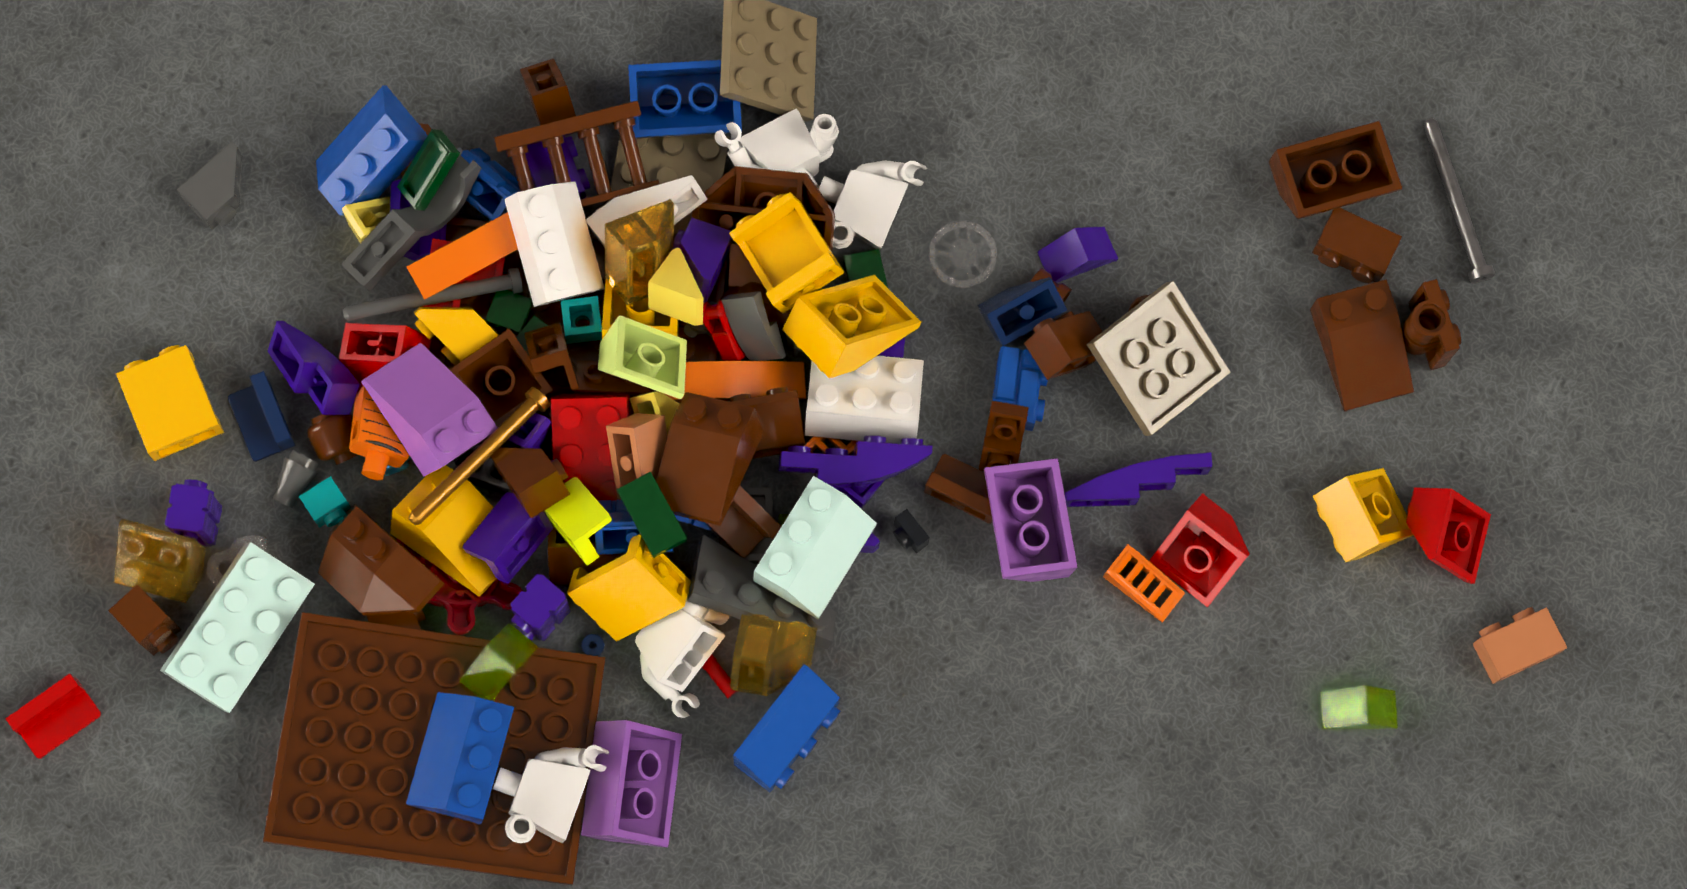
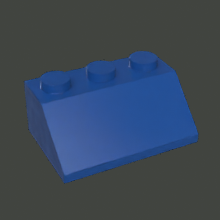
[628,60,742,138]
[316,85,428,216]
[733,664,841,792]
[406,692,514,824]

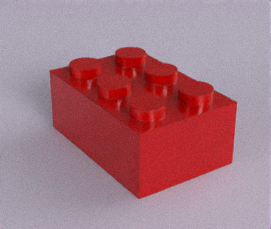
[551,393,631,501]

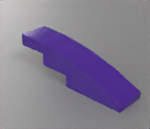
[1064,452,1212,507]

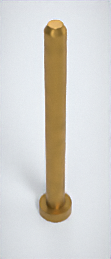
[408,387,551,525]

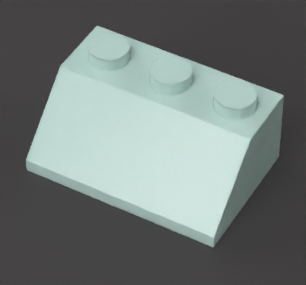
[753,476,877,619]

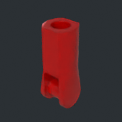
[703,300,745,361]

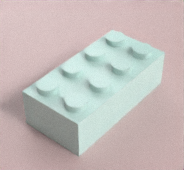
[160,542,315,713]

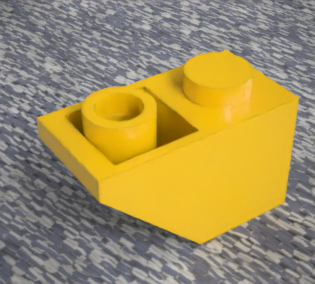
[414,307,499,365]

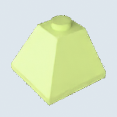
[598,315,687,399]

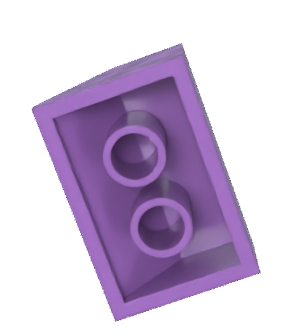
[984,458,1077,582]
[581,720,682,848]

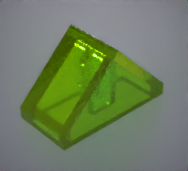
[459,623,538,701]
[1320,685,1398,730]

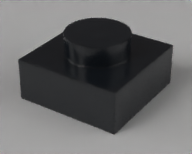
[893,509,930,554]

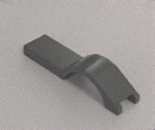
[341,143,482,291]

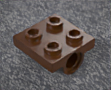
[1401,279,1461,370]

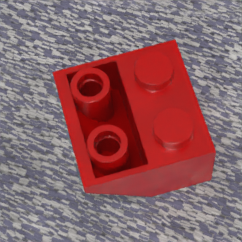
[339,323,431,404]

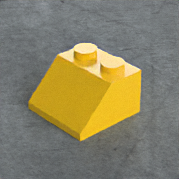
[1313,468,1413,563]

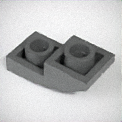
[722,291,786,361]

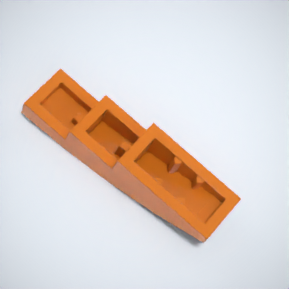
[407,212,518,300]
[665,361,806,402]

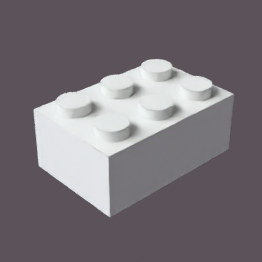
[804,356,924,444]

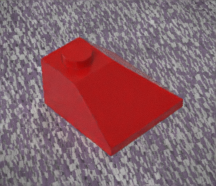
[1406,487,1491,584]
[1149,493,1250,607]

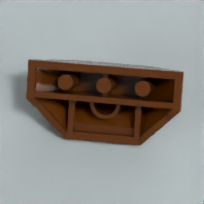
[692,166,835,251]
[318,504,445,615]

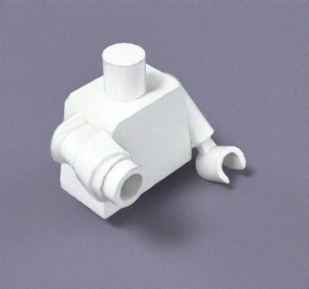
[715,109,839,188]
[819,160,927,250]
[635,592,730,718]
[493,745,609,844]

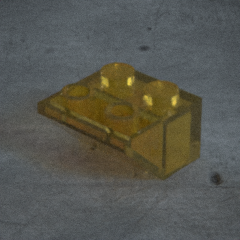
[605,199,674,305]
[114,518,206,603]
[730,614,817,696]

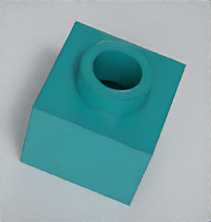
[561,296,602,344]
[299,476,351,528]

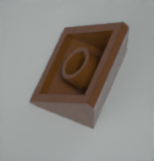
[449,328,553,428]

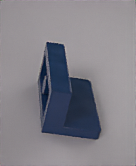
[228,371,296,462]

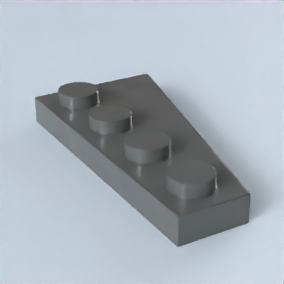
[687,535,837,650]

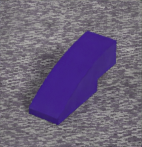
[267,321,360,415]

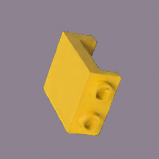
[729,192,845,314]
[116,345,224,461]
[567,534,691,642]

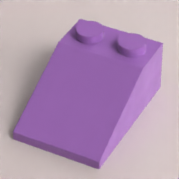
[361,343,497,477]

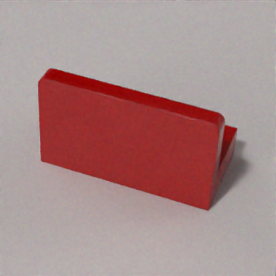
[5,673,101,759]

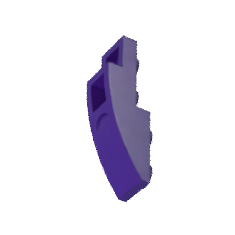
[778,436,933,489]

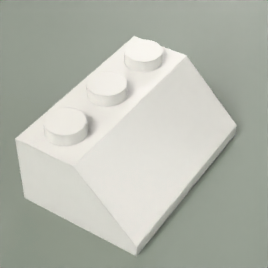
[504,181,605,307]

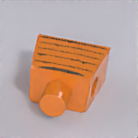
[349,386,410,480]

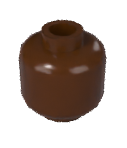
[307,413,357,465]

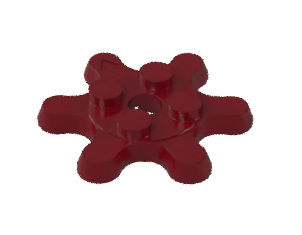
[397,539,523,635]

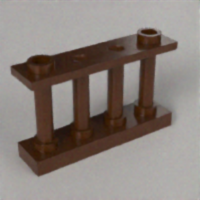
[494,100,660,207]

